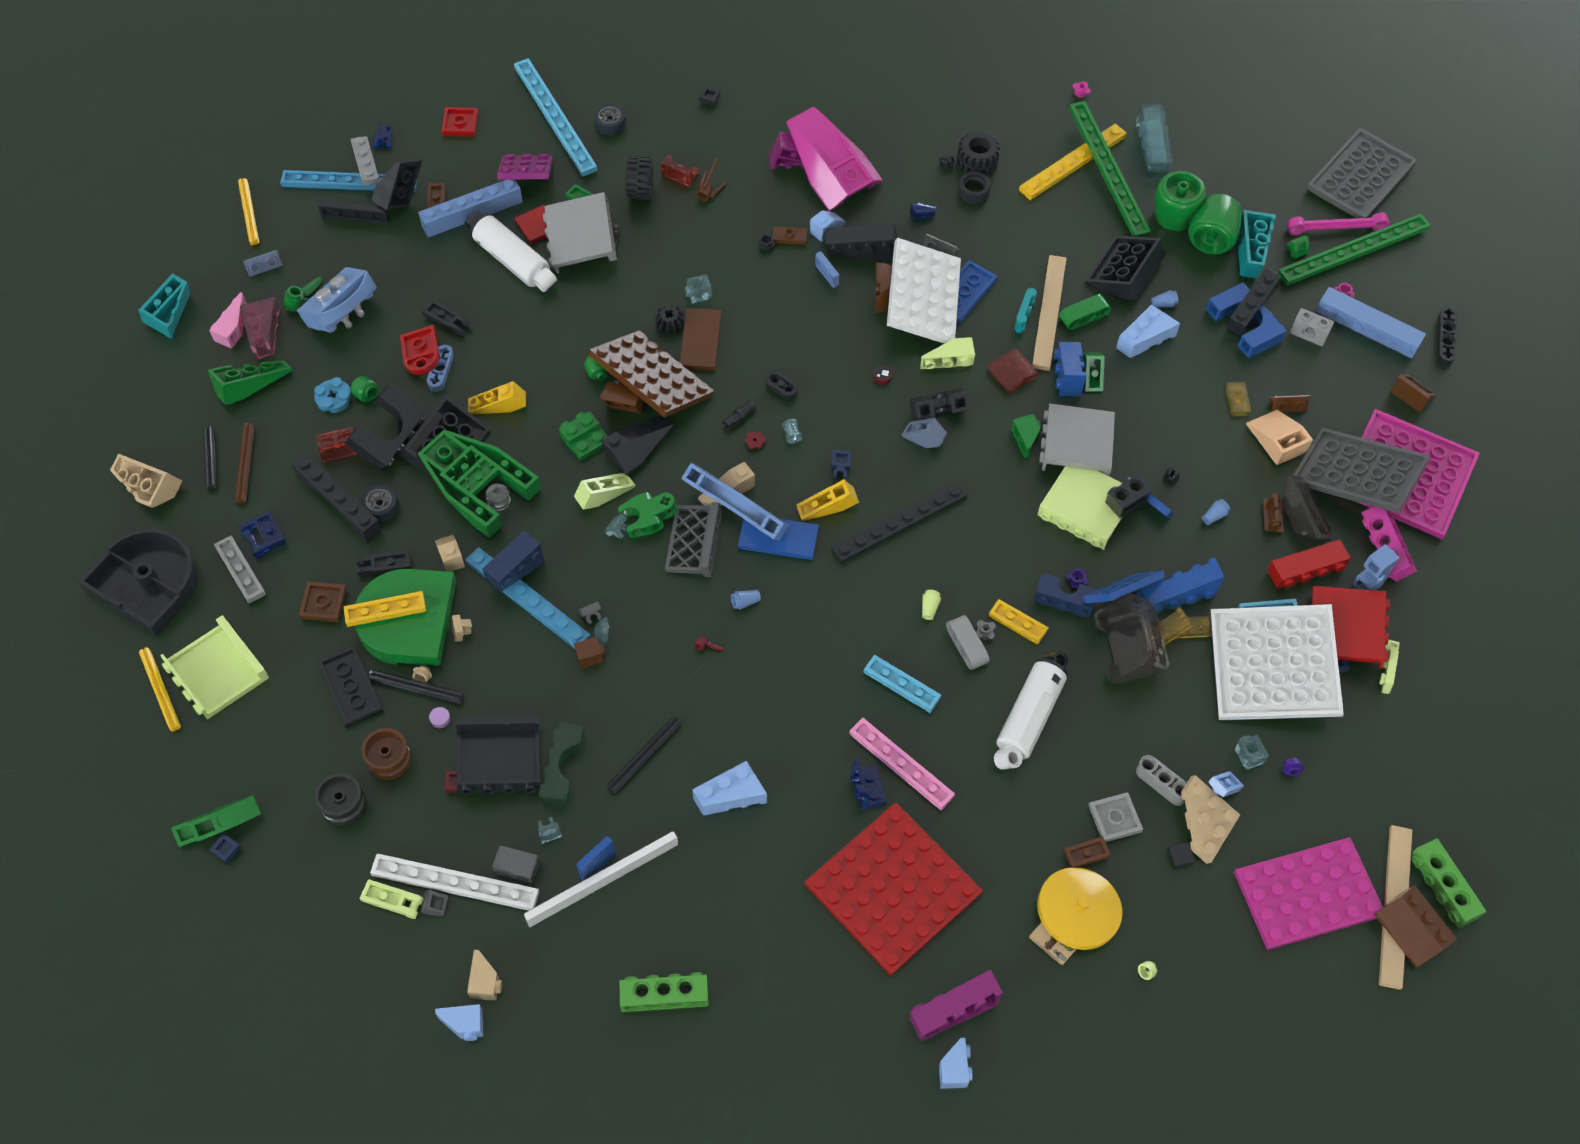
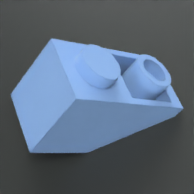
[939,1038,972,1089]

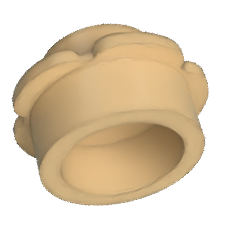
[412,666,432,683]

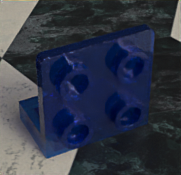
[850,756,887,810]

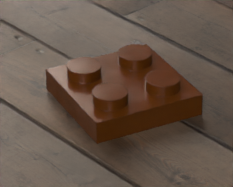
[299,581,347,622]

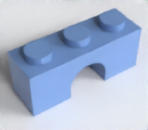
[1352,544,1400,591]

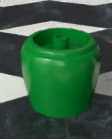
[1154,171,1206,231]
[1188,194,1242,255]

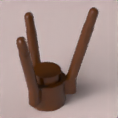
[696,158,727,201]

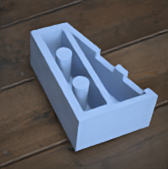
[1116,304,1180,358]
[692,761,767,815]

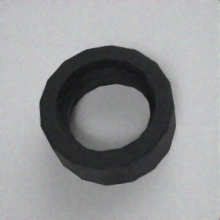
[958,172,991,204]

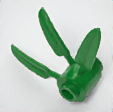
[283,277,322,330]

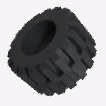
[957,131,1000,175]
[626,156,654,200]

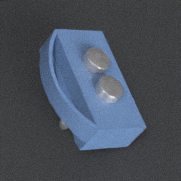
[297,267,377,333]

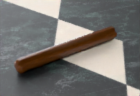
[234,423,254,504]

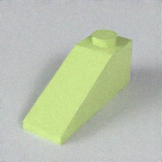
[574,473,635,510]

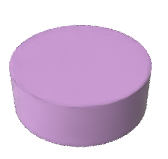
[429,707,450,728]

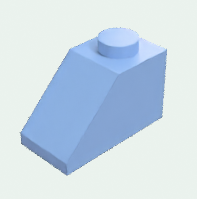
[810,210,846,242]
[435,1004,483,1041]

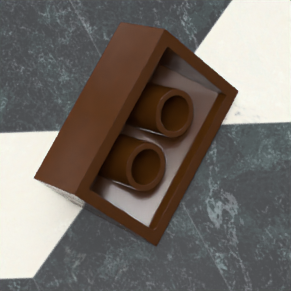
[1374,886,1457,968]

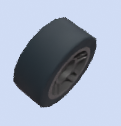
[594,104,626,136]
[361,485,399,522]

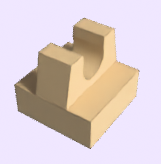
[451,615,472,642]

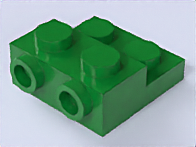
[559,411,608,462]

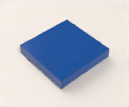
[577,836,616,881]

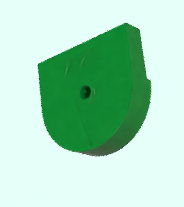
[355,569,457,666]

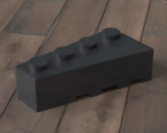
[825,224,898,262]

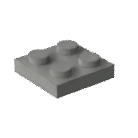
[1088,792,1143,842]

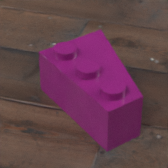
[769,132,804,169]

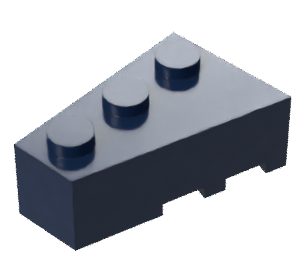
[482,531,545,592]

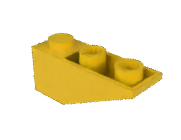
[468,381,526,414]

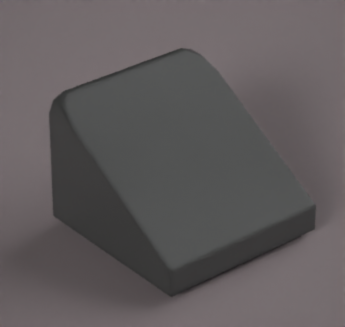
[419,890,449,917]

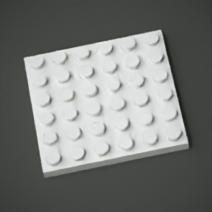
[1211,604,1344,720]

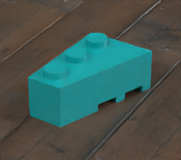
[138,273,190,339]

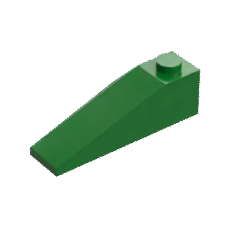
[208,360,292,404]

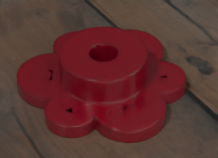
[744,432,766,449]

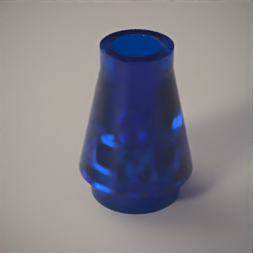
[910,202,936,219]

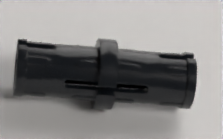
[722,400,756,431]

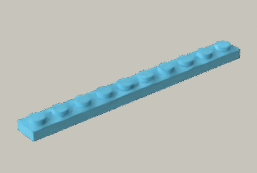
[514,58,598,177]

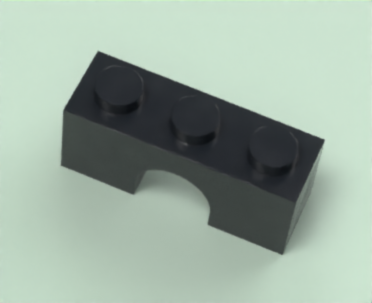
[910,388,970,421]

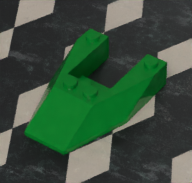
[418,430,541,539]

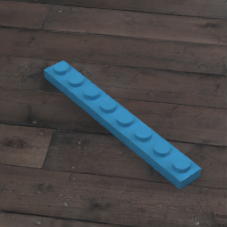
[465,547,591,649]

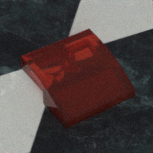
[987,349,1039,394]

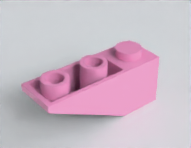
[209,292,247,349]

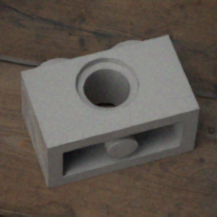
[1290,308,1334,347]

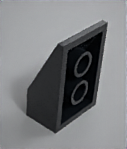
[372,159,422,210]

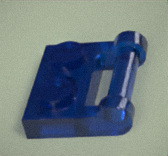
[239,510,286,558]

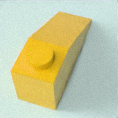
[796,479,859,521]

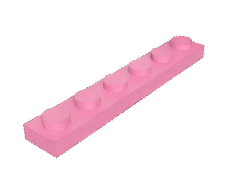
[849,718,955,811]

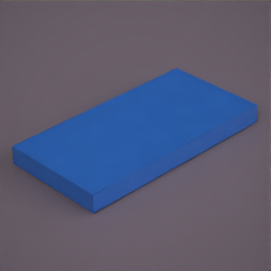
[956,260,998,324]
[738,519,819,560]
[1083,570,1165,603]

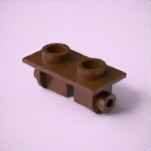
[1269,394,1310,413]
[1263,493,1284,533]

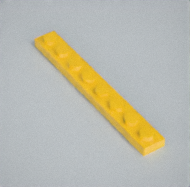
[1019,123,1127,200]

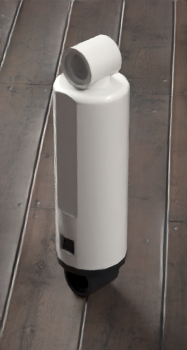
[464,210,557,292]
[994,650,1070,769]

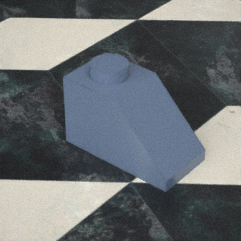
[902,418,947,448]

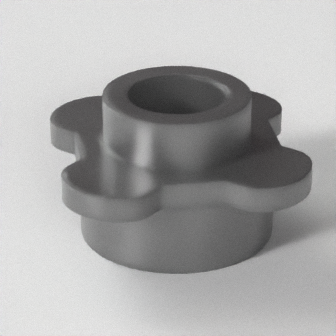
[976,620,996,640]

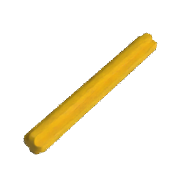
[238,178,259,246]
[139,647,181,732]

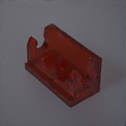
[661,155,700,187]
[316,427,358,462]

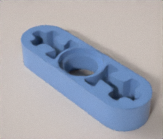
[427,345,454,392]

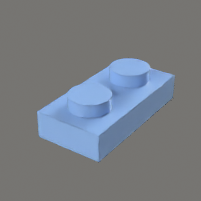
[1208,771,1244,797]

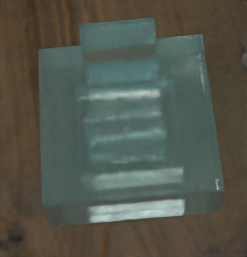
[604,514,628,539]
[537,817,562,844]

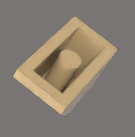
[435,535,465,572]
[467,950,502,1000]

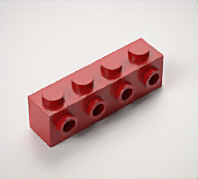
[1267,540,1351,589]

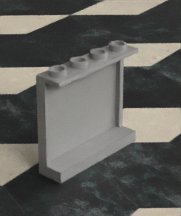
[543,192,617,273]
[1039,403,1115,476]

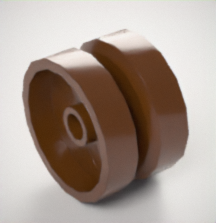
[361,728,412,781]

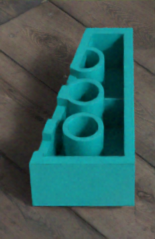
[1237,210,1276,278]

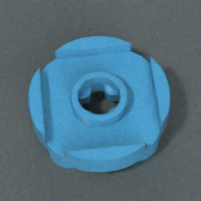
[314,377,352,413]

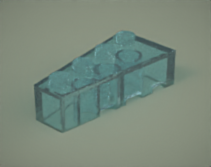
[1135,104,1173,172]

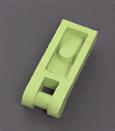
[359,879,424,919]

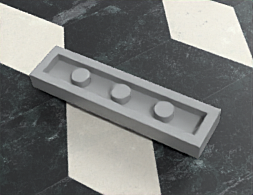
[351,136,379,186]
[214,536,266,604]

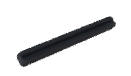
[368,669,464,704]
[607,716,681,793]

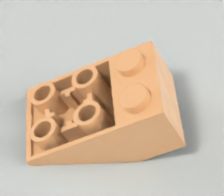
[1246,410,1313,465]

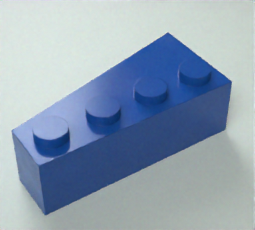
[1136,557,1224,615]

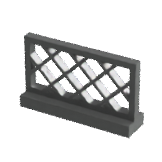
[665,502,723,577]

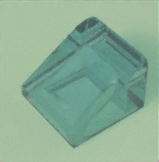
[593,617,609,644]

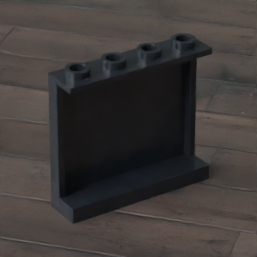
[457,716,541,795]

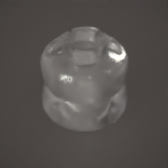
[486,483,510,511]

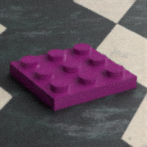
[497,153,553,180]

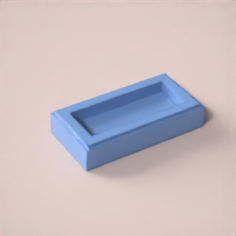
[815,251,839,288]

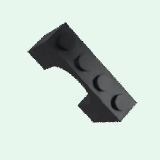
[345,383,426,470]

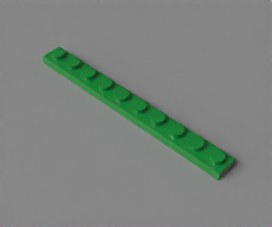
[1069,101,1151,237]
[1277,213,1431,286]

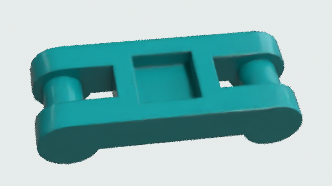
[1015,288,1037,333]

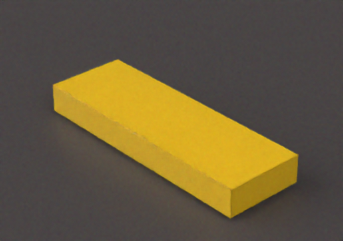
[988,599,1049,645]

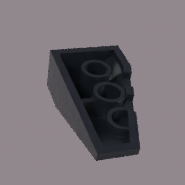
[601,415,674,476]

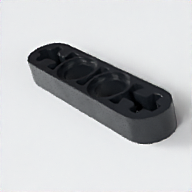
[1437,306,1457,366]

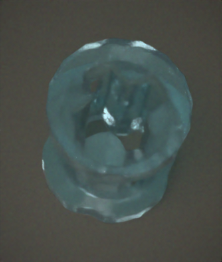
[782,419,802,443]

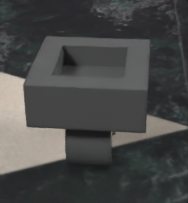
[578,602,601,624]

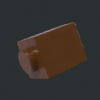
[574,637,606,669]

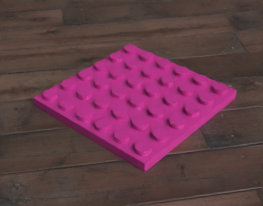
[1355,409,1480,539]

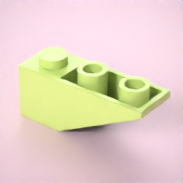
[920,337,975,369]

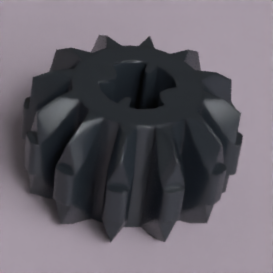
[654,304,685,335]

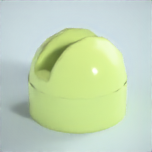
[1138,961,1157,980]

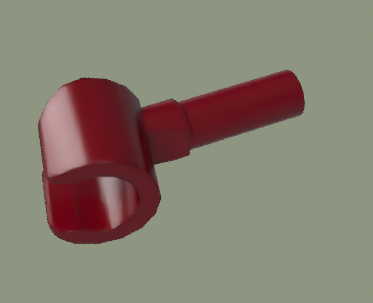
[695,636,723,652]

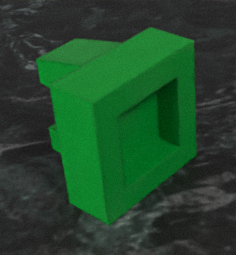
[1286,235,1310,259]

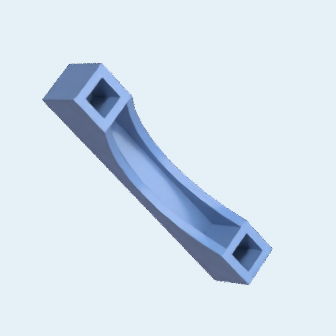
[681,463,789,541]

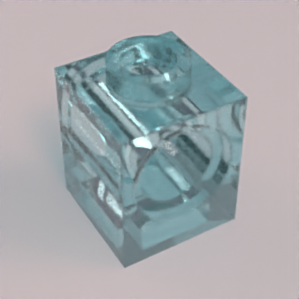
[684,274,712,303]
[1235,735,1269,770]

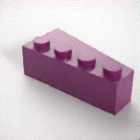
[909,969,1003,1041]

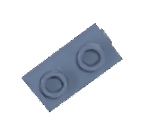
[243,250,283,277]

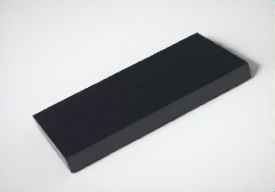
[318,645,384,728]

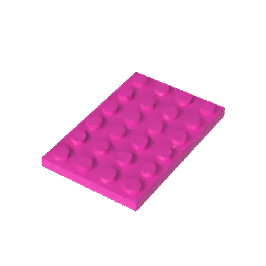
[1234,837,1383,950]

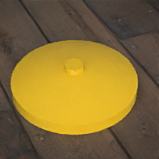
[1037,868,1122,950]

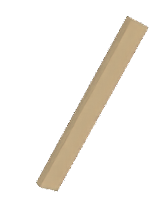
[1032,255,1066,371]
[1379,825,1412,990]

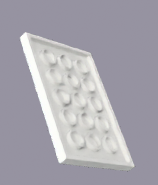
[887,238,961,344]

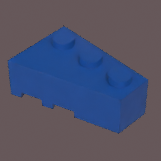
[1054,342,1086,397]

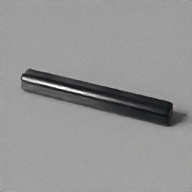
[203,426,217,490]

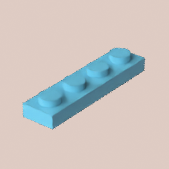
[863,655,941,713]

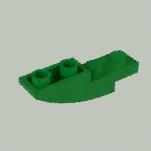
[171,795,261,847]

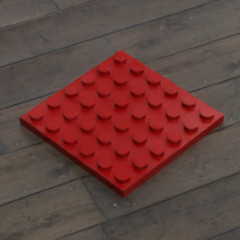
[804,803,983,976]

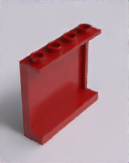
[1311,586,1390,669]

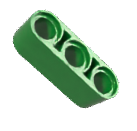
[1059,294,1112,330]

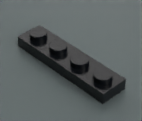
[318,201,390,224]

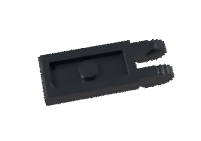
[422,299,471,337]
[356,550,411,577]

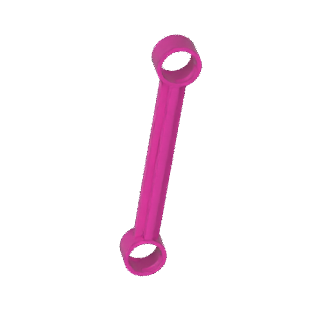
[1287,212,1390,236]

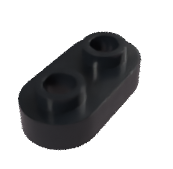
[766,371,798,399]

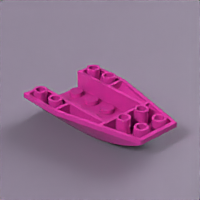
[786,107,883,211]

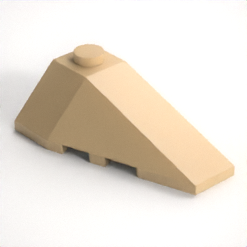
[110,454,182,508]

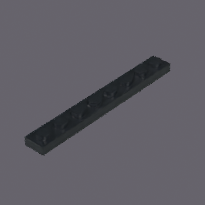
[831,481,968,564]

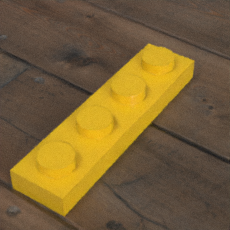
[343,591,426,627]

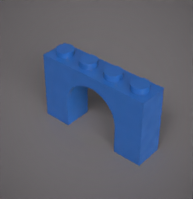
[1206,283,1286,358]

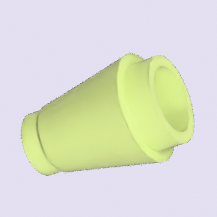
[922,590,941,620]

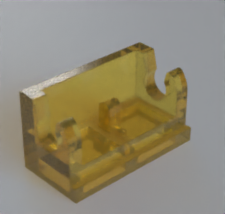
[1147,607,1192,648]

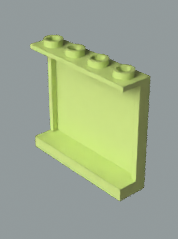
[1038,466,1135,550]
[160,615,269,720]

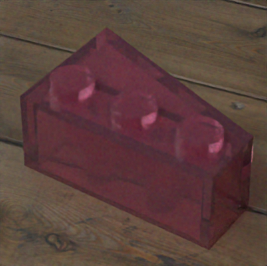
[240,296,280,359]

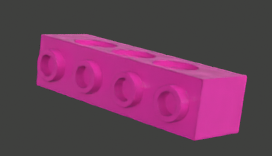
[1362,506,1417,581]

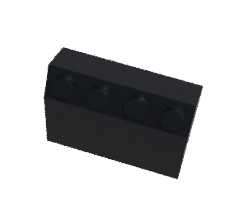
[1085,236,1166,300]
[399,395,490,474]

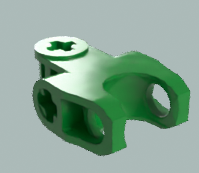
[618,492,678,538]

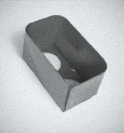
[492,846,541,884]

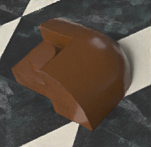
[875,263,892,313]

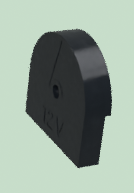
[78,529,198,636]

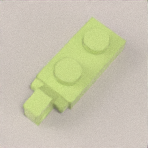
[1379,640,1400,694]

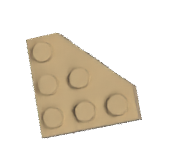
[1181,775,1240,864]

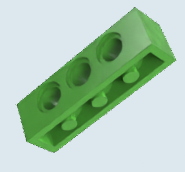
[1411,838,1487,928]
[619,972,709,1012]

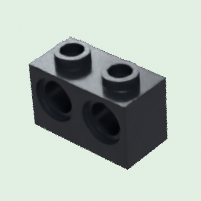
[1105,475,1152,518]

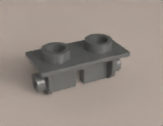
[923,234,959,256]

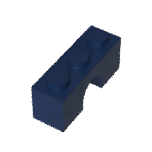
[1034,573,1098,618]

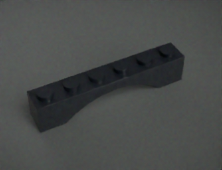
[291,453,382,543]

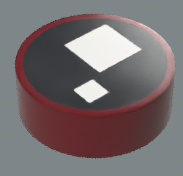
[874,366,892,384]

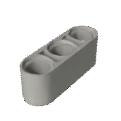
[946,615,990,670]
[1136,755,1187,806]

